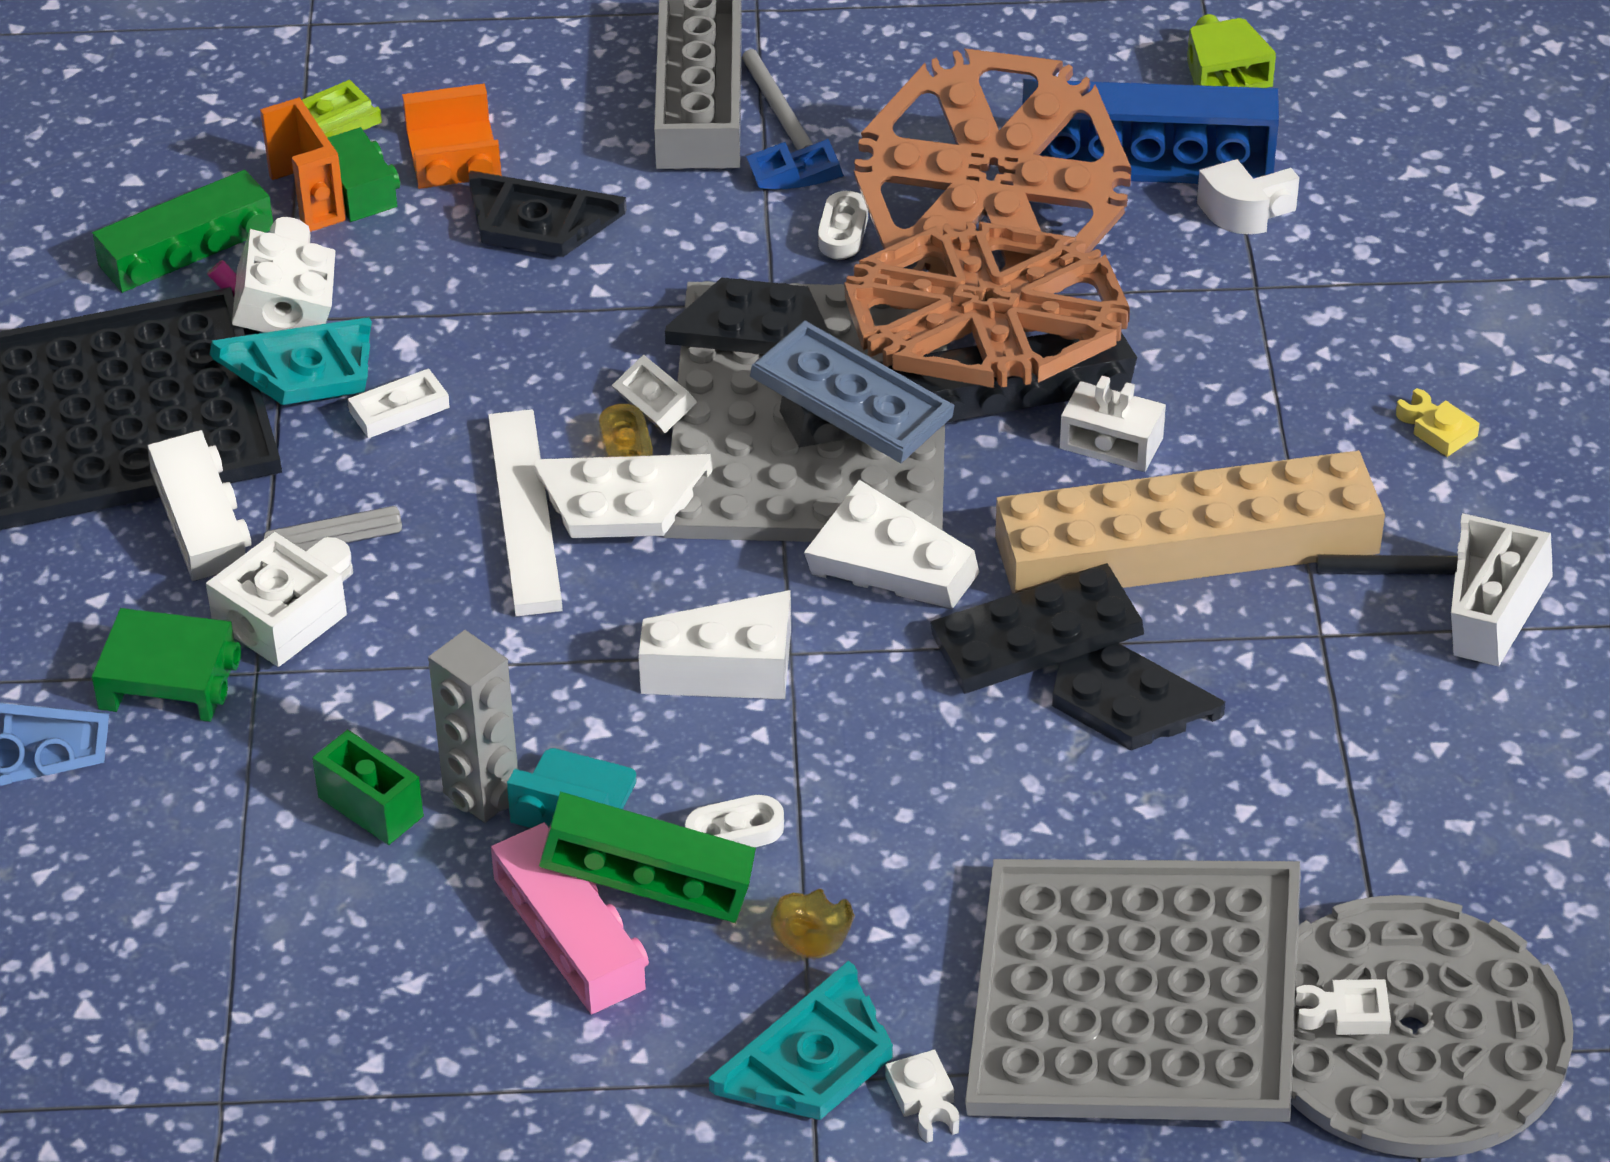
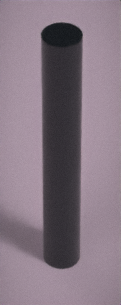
[1316,554,1458,574]

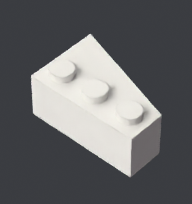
[1451,513,1553,666]

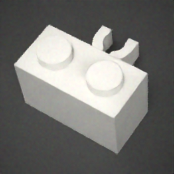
[1060,376,1166,472]

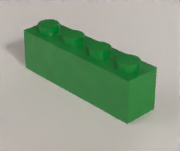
[92,169,273,293]
[539,791,756,923]

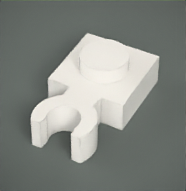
[1295,979,1391,1035]
[885,1050,959,1143]

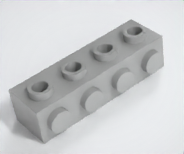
[428,630,518,823]

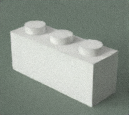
[148,430,251,581]

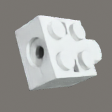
[232,217,335,333]
[206,532,353,667]

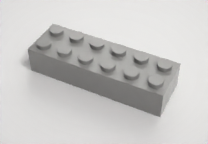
[654,0,742,170]

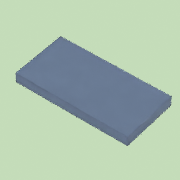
[750,320,955,463]

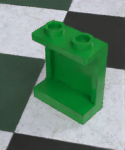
[92,608,241,722]

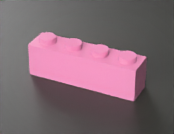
[491,822,649,1015]

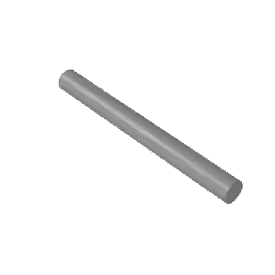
[742,49,813,150]

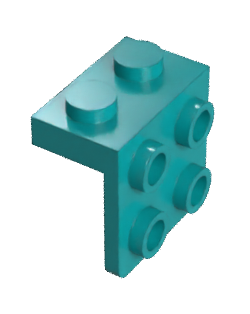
[507,748,637,828]

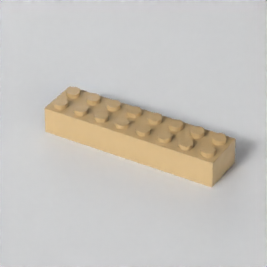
[995,450,1385,594]

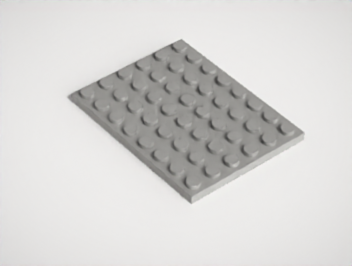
[664,281,947,542]

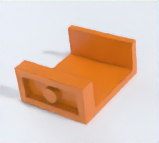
[402,83,502,189]
[260,97,346,232]

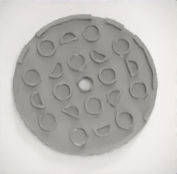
[1291,895,1574,1158]

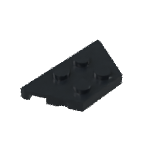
[468,171,627,257]
[665,277,831,355]
[1052,643,1225,750]

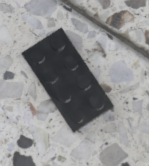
[930,563,1144,694]

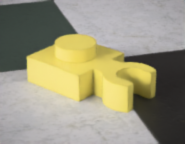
[1396,388,1480,457]

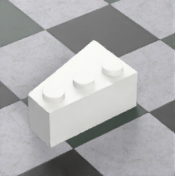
[804,480,980,609]
[639,590,791,699]

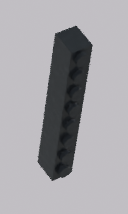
[779,332,1137,448]

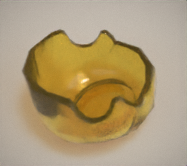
[770,889,855,960]

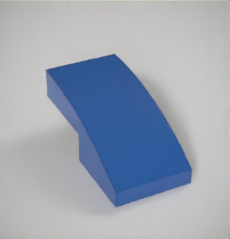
[746,139,844,189]

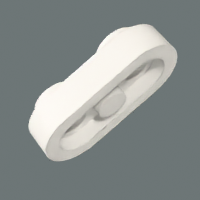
[818,191,868,260]
[685,795,784,847]

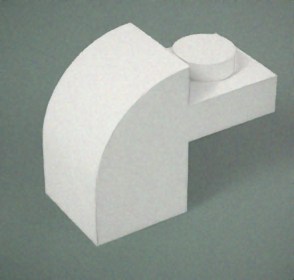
[1197,159,1299,234]

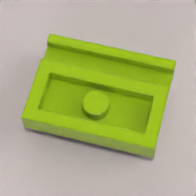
[302,79,382,138]

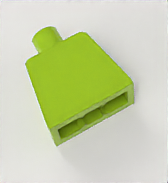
[1187,14,1276,88]

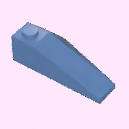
[0,702,109,786]

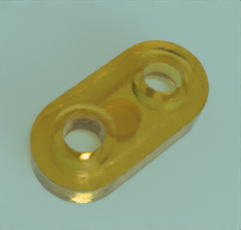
[599,404,653,457]

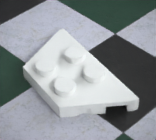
[534,454,712,538]

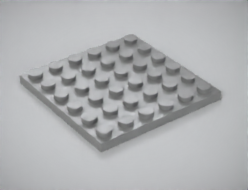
[965,859,1301,1122]

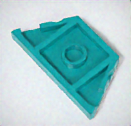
[210,317,372,405]
[709,961,893,1120]

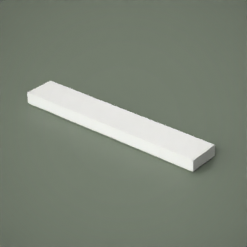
[488,409,563,616]

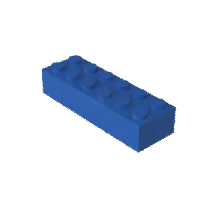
[1022,79,1279,184]

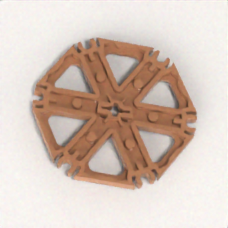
[854,48,1131,276]
[844,221,1130,388]

